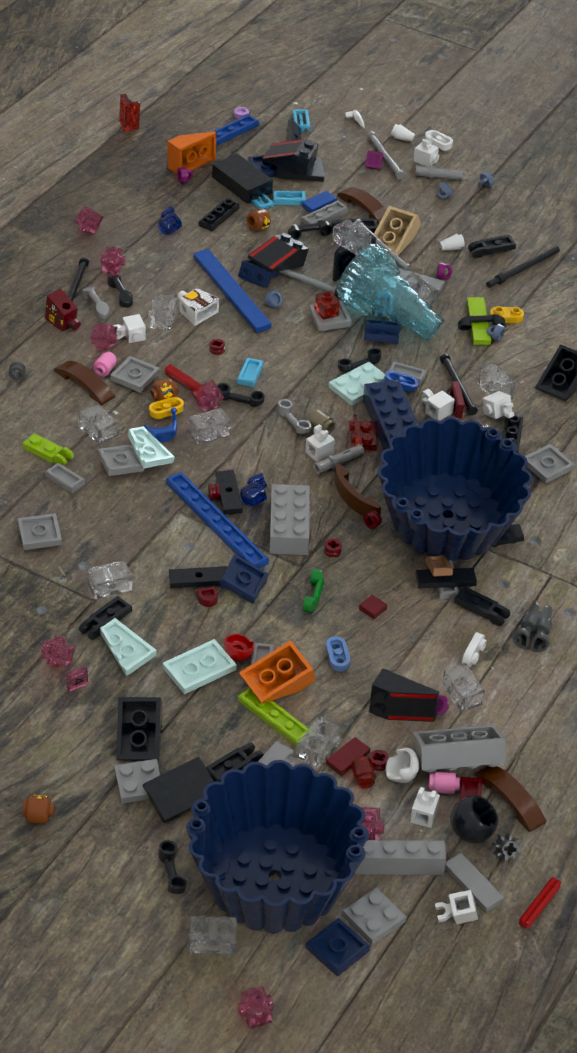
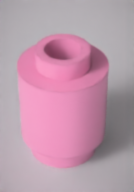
[93,352,117,377]
[429,771,460,794]

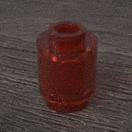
[351,756,376,789]

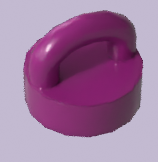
[177,167,193,184]
[436,262,453,280]
[437,694,449,715]

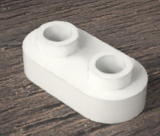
[425,130,453,151]
[462,632,487,667]

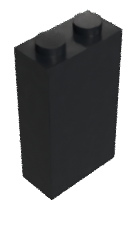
[212,154,273,204]

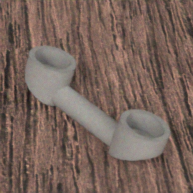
[82,287,110,319]
[277,399,311,434]

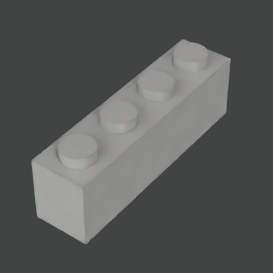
[355,840,446,875]

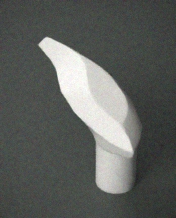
[345,110,365,129]

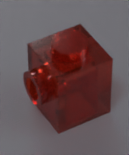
[315,291,340,320]

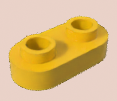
[490,306,524,323]
[149,397,184,419]

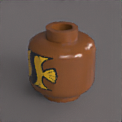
[246,209,271,231]
[150,378,178,401]
[22,794,55,824]

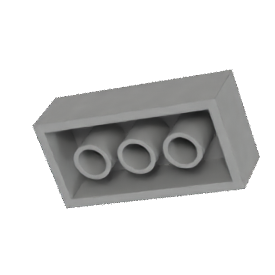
[269,484,310,555]
[412,725,506,772]

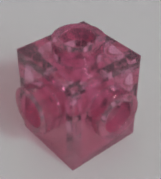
[74,205,104,234]
[100,247,126,274]
[91,323,118,350]
[191,380,225,411]
[41,636,76,667]
[361,807,384,840]
[238,986,274,1029]

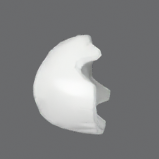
[386,748,420,783]

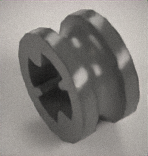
[9,362,26,380]

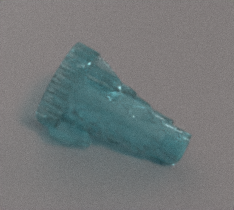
[337,243,444,341]

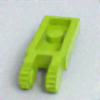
[23,433,74,466]

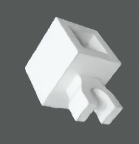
[414,135,439,167]
[113,314,146,343]
[422,389,455,421]
[482,391,515,419]
[305,424,335,462]
[410,787,440,828]
[435,890,479,924]

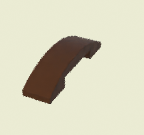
[337,187,386,225]
[54,361,115,405]
[334,462,381,516]
[475,766,546,832]

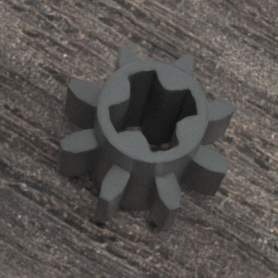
[492,833,521,862]

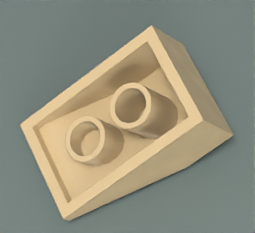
[374,206,421,255]

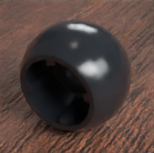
[450,795,498,844]

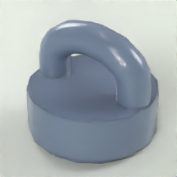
[478,171,494,188]
[437,182,454,199]
[264,290,283,308]
[487,324,506,342]

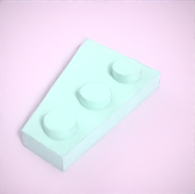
[127,426,175,469]
[100,618,156,676]

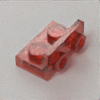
[119,94,140,131]
[349,414,377,451]

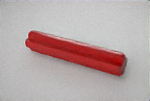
[165,364,207,396]
[519,877,561,929]

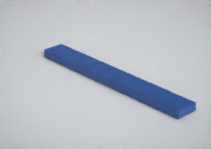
[193,249,272,333]
[166,472,269,568]

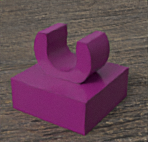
[365,151,384,169]

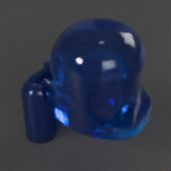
[158,206,182,235]
[240,473,267,506]

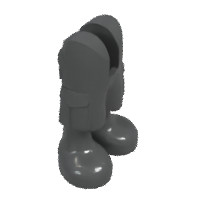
[512,602,552,652]

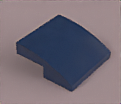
[364,319,401,343]

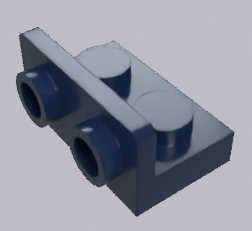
[238,260,280,288]

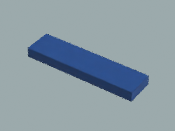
[214,114,259,146]

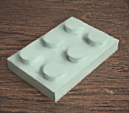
[328,362,385,406]
[163,639,237,694]

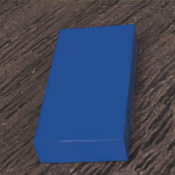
[302,191,337,213]

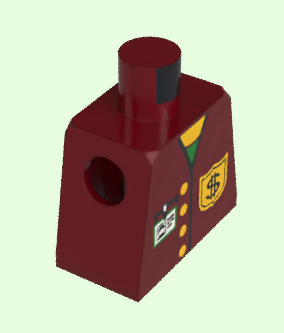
[45,288,81,331]

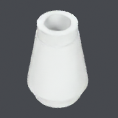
[391,124,415,143]
[439,234,465,251]

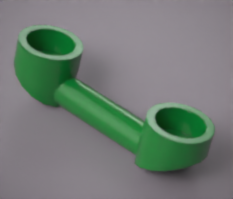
[303,568,324,612]

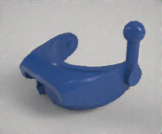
[142,407,177,442]

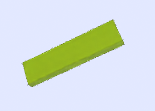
[467,297,491,345]
[238,688,312,747]

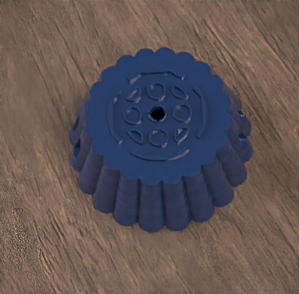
[378,417,533,561]
[186,760,369,934]

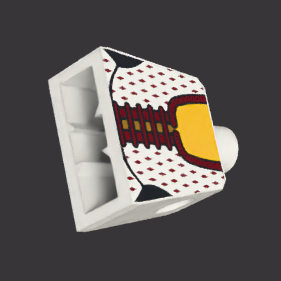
[177,289,219,326]

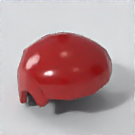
[224,634,254,662]

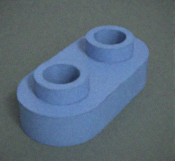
[326,636,350,672]

